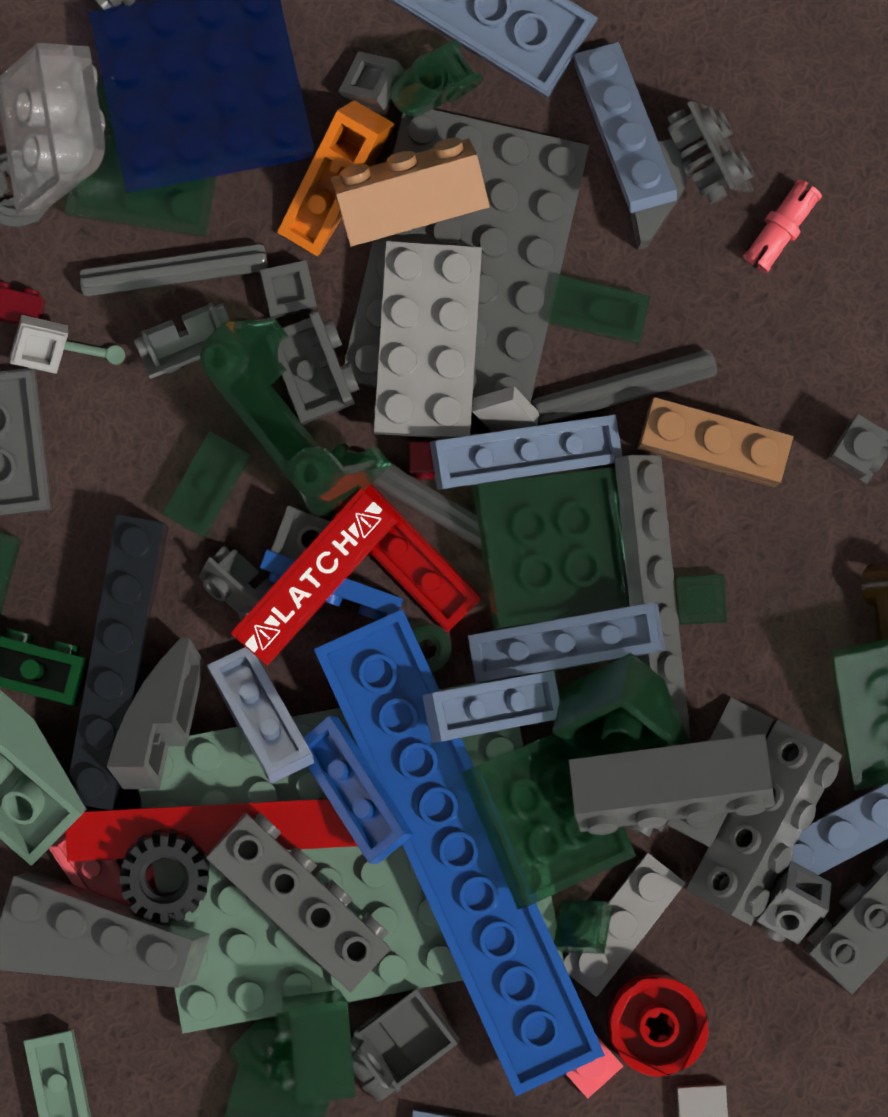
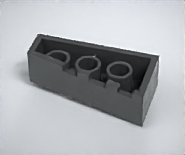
[0,871,210,988]

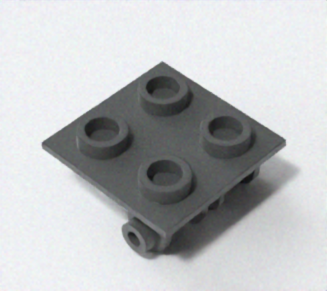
[667,101,754,204]

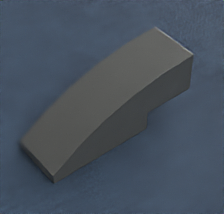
[107,638,205,790]

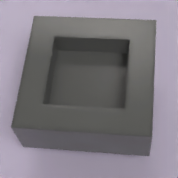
[338,51,404,110]
[260,260,318,319]

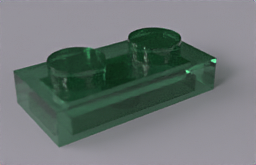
[547,275,650,345]
[162,431,252,539]

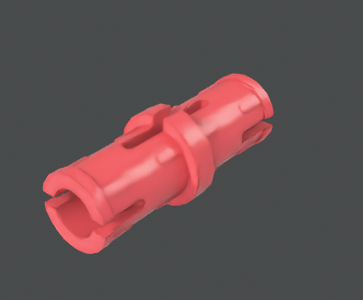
[743,179,822,274]

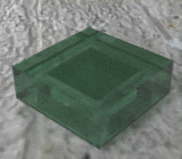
[675,574,727,626]

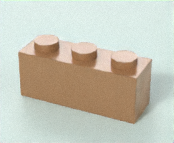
[331,138,490,247]
[637,397,794,488]

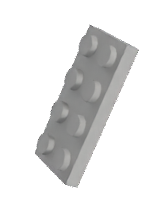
[374,241,482,439]

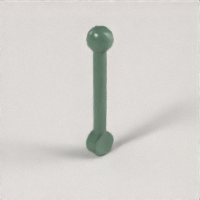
[64,341,125,365]

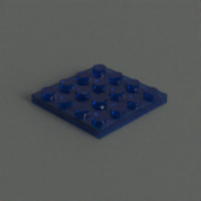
[89,0,314,193]

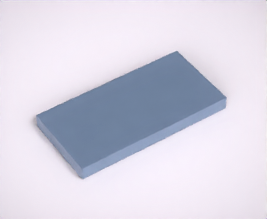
[388,0,598,99]

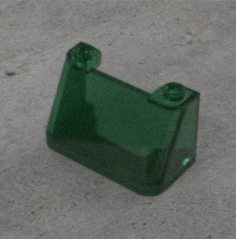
[200,318,392,518]

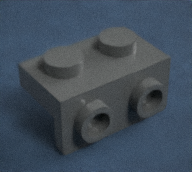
[267,311,359,425]

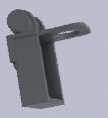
[336,987,460,1103]

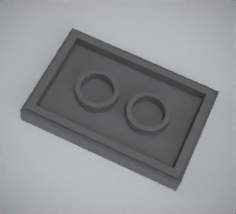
[0,368,52,516]

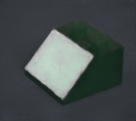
[552,653,690,758]

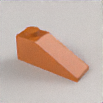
[277,100,395,256]

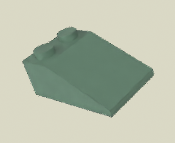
[0,690,86,866]

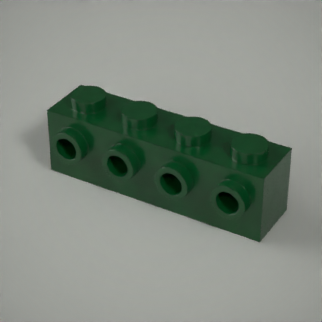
[0,628,90,707]

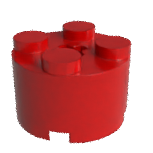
[607,973,709,1077]

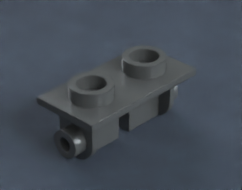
[134,302,239,379]
[198,546,273,621]

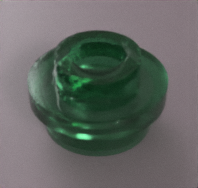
[412,625,451,673]

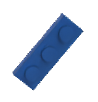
[260,550,404,620]
[304,716,414,864]

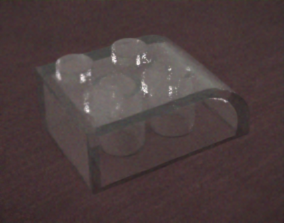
[0,43,105,215]

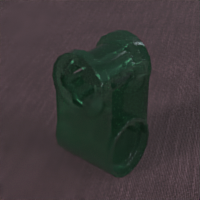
[390,39,484,117]

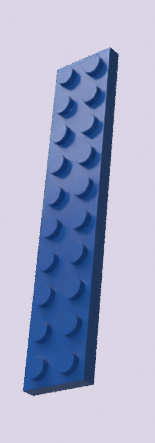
[314,609,605,1096]

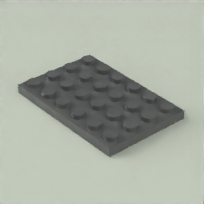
[344,103,590,407]

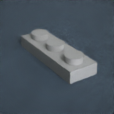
[562,852,685,997]

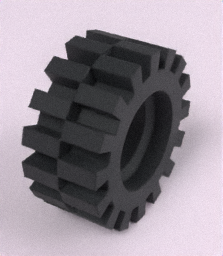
[120,829,209,923]

